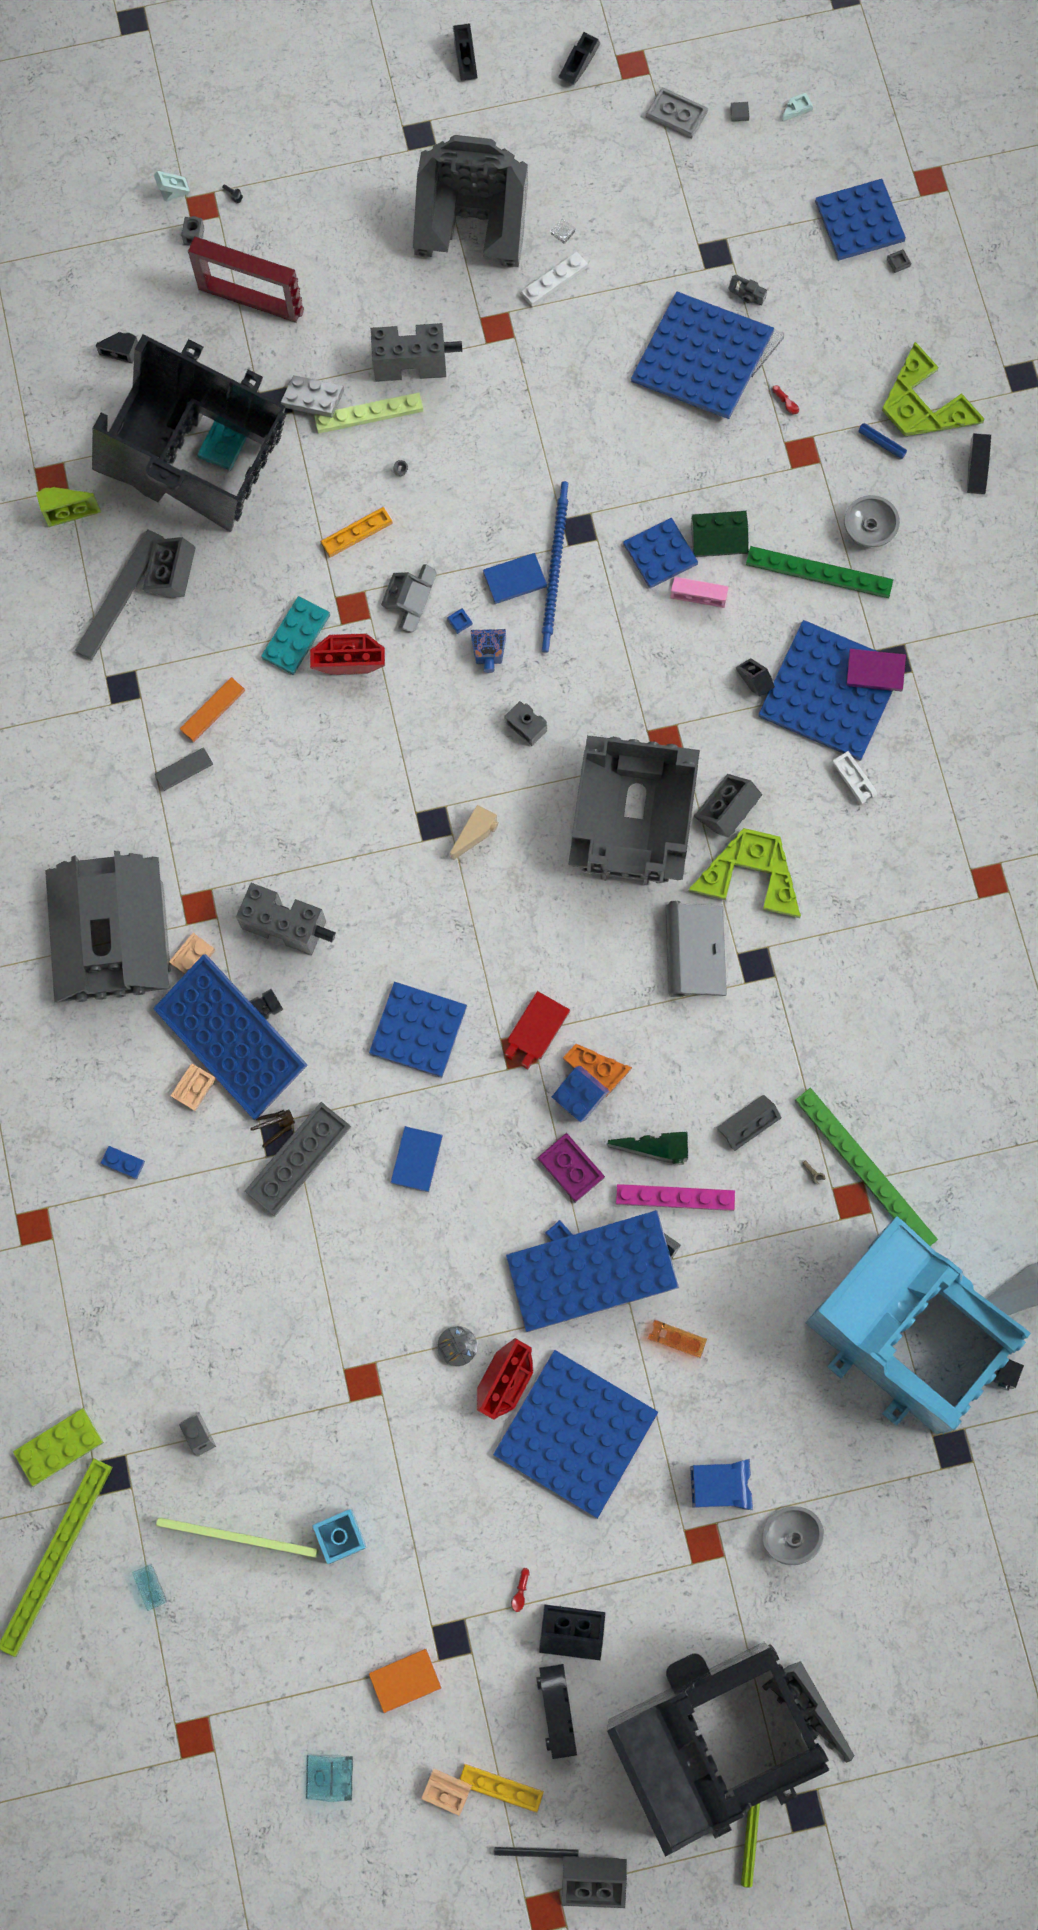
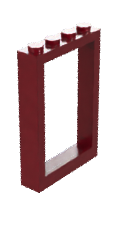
[188,236,304,323]

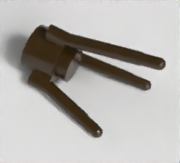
[250,1109,295,1148]

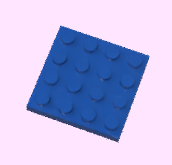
[815,178,906,261]
[369,981,467,1078]

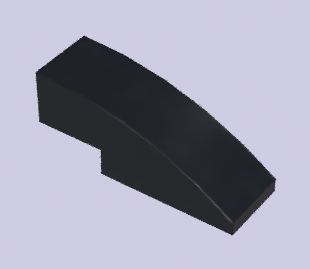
[559,32,600,85]
[967,433,991,494]

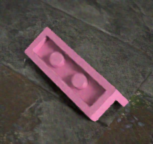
[670,577,728,608]

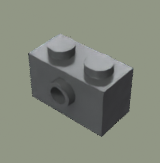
[505,701,547,746]

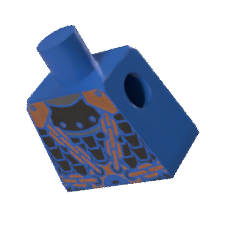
[471,629,506,673]

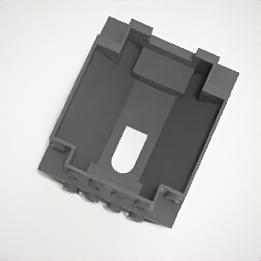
[568,735,700,886]
[45,850,171,1003]

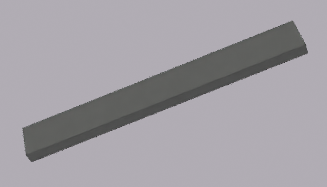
[75,529,164,660]

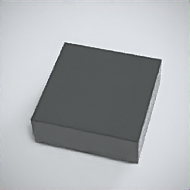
[730,102,750,121]
[887,249,911,273]

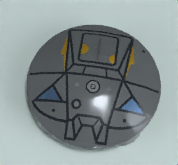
[437,1326,477,1366]

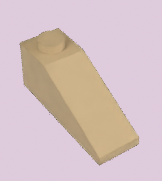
[450,805,499,860]

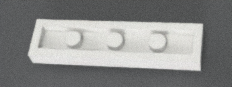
[521,252,588,307]

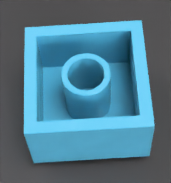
[312,1509,367,1564]

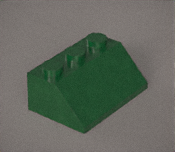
[691,510,749,557]

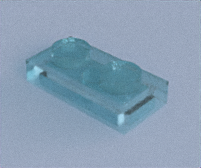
[132,1564,167,1611]

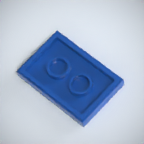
[483,553,547,604]
[391,1126,443,1192]

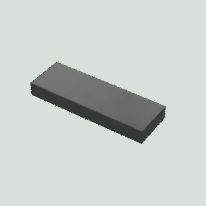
[155,747,213,791]

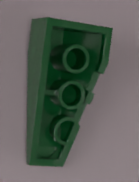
[608,1132,688,1165]

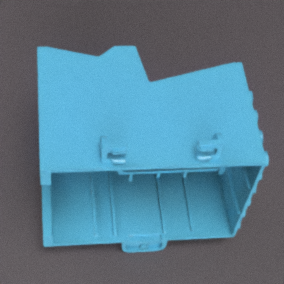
[805,1217,1031,1435]

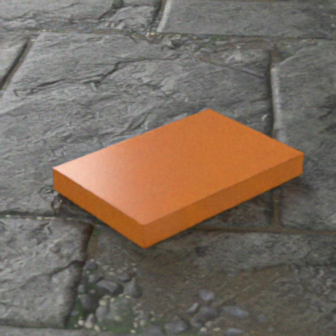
[369,1649,442,1713]

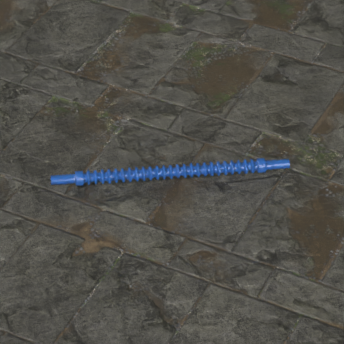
[542,481,569,653]

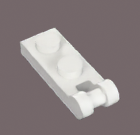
[832,751,877,805]

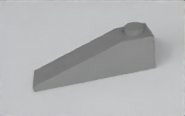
[987,1262,1038,1315]

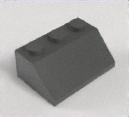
[142,537,196,598]
[694,774,763,837]
[562,1856,627,1908]

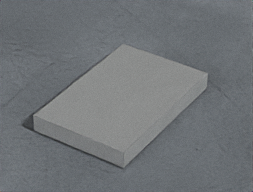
[646,87,708,138]

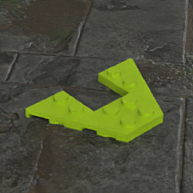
[882,342,985,436]
[689,828,801,918]

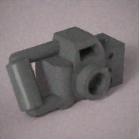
[728,275,767,306]

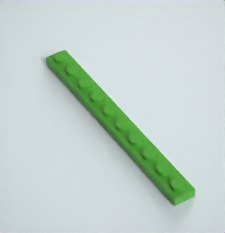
[795,1087,938,1246]

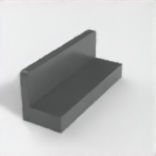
[717,1095,782,1151]

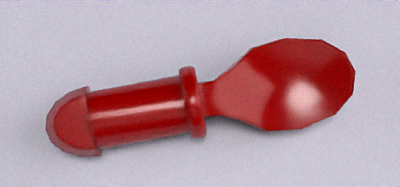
[772,385,799,414]
[511,1568,530,1612]

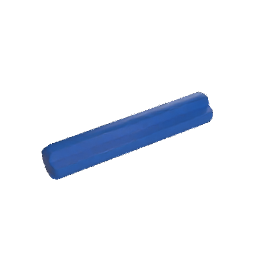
[858,423,907,459]

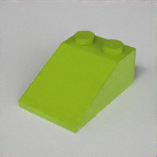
[36,487,101,527]

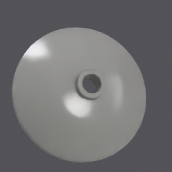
[844,495,900,547]
[763,1506,824,1565]

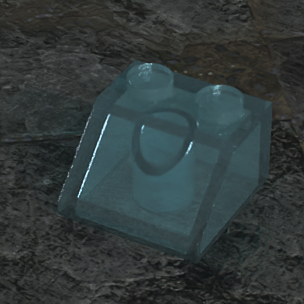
[306,1755,353,1802]

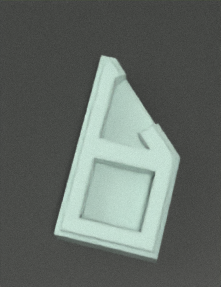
[782,93,813,121]

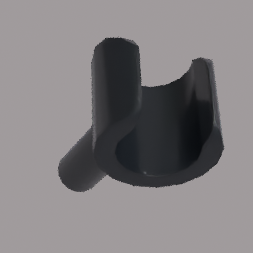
[222,184,243,203]

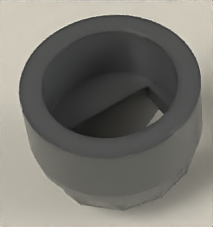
[393,460,408,476]

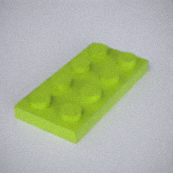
[13,1408,104,1487]

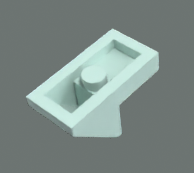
[154,171,190,201]

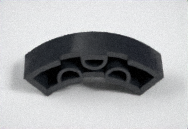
[536,1664,577,1759]

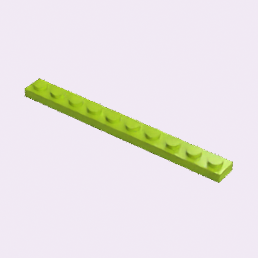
[0,1458,113,1657]

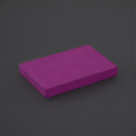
[846,649,906,692]
[537,1133,605,1203]

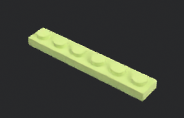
[314,392,424,434]

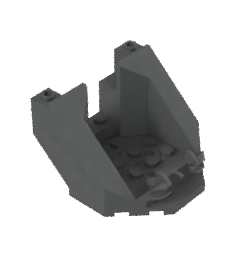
[413,135,528,268]

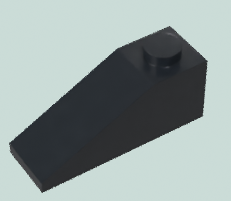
[452,23,478,81]

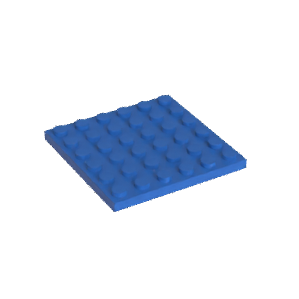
[631,291,774,419]
[758,620,893,761]
[493,1350,658,1519]

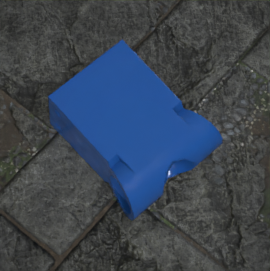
[690,1459,753,1510]

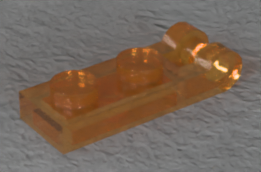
[648,1320,707,1358]

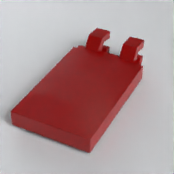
[505,991,570,1070]

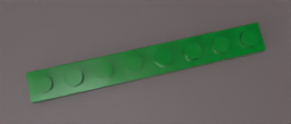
[746,546,894,599]

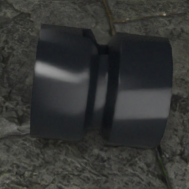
[250,989,283,1020]

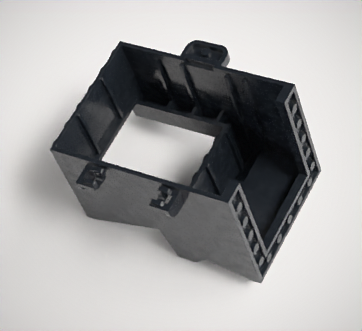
[92,334,287,532]
[607,1641,830,1857]

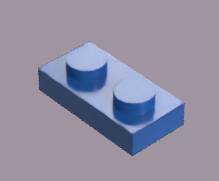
[101,1146,145,1179]

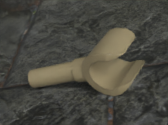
[803,1160,826,1185]

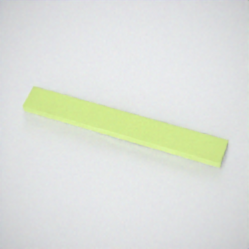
[156,1518,319,1557]

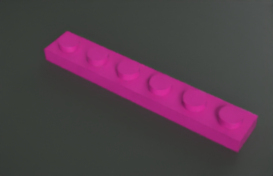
[616,1184,735,1211]

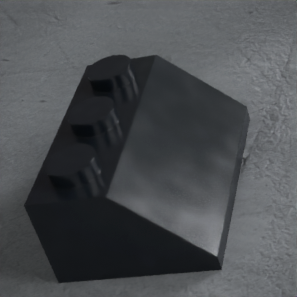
[539,1604,606,1661]

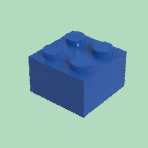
[551,1066,609,1122]

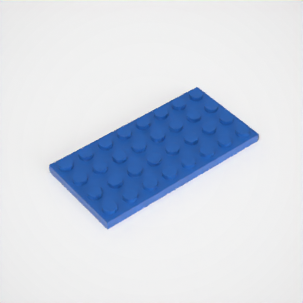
[153,954,308,1120]
[506,1210,679,1332]

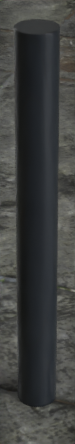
[494,1847,579,1858]

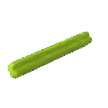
[741,1803,760,1888]

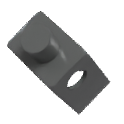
[179,1412,216,1456]

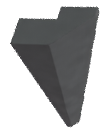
[762,1661,855,1763]

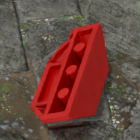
[310,633,385,675]
[477,1338,533,1420]

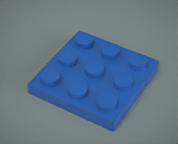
[623,517,698,589]

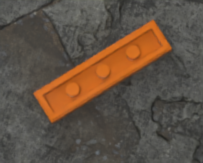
[180,677,245,742]

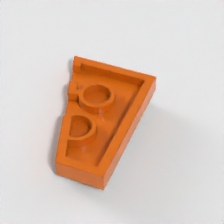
[563,1044,632,1097]

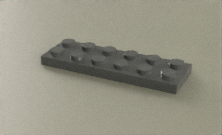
[245,1102,351,1217]

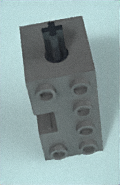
[370,323,463,382]
[236,883,336,955]

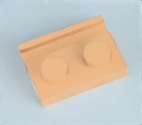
[169,933,215,975]
[171,1063,216,1111]
[421,1768,472,1816]

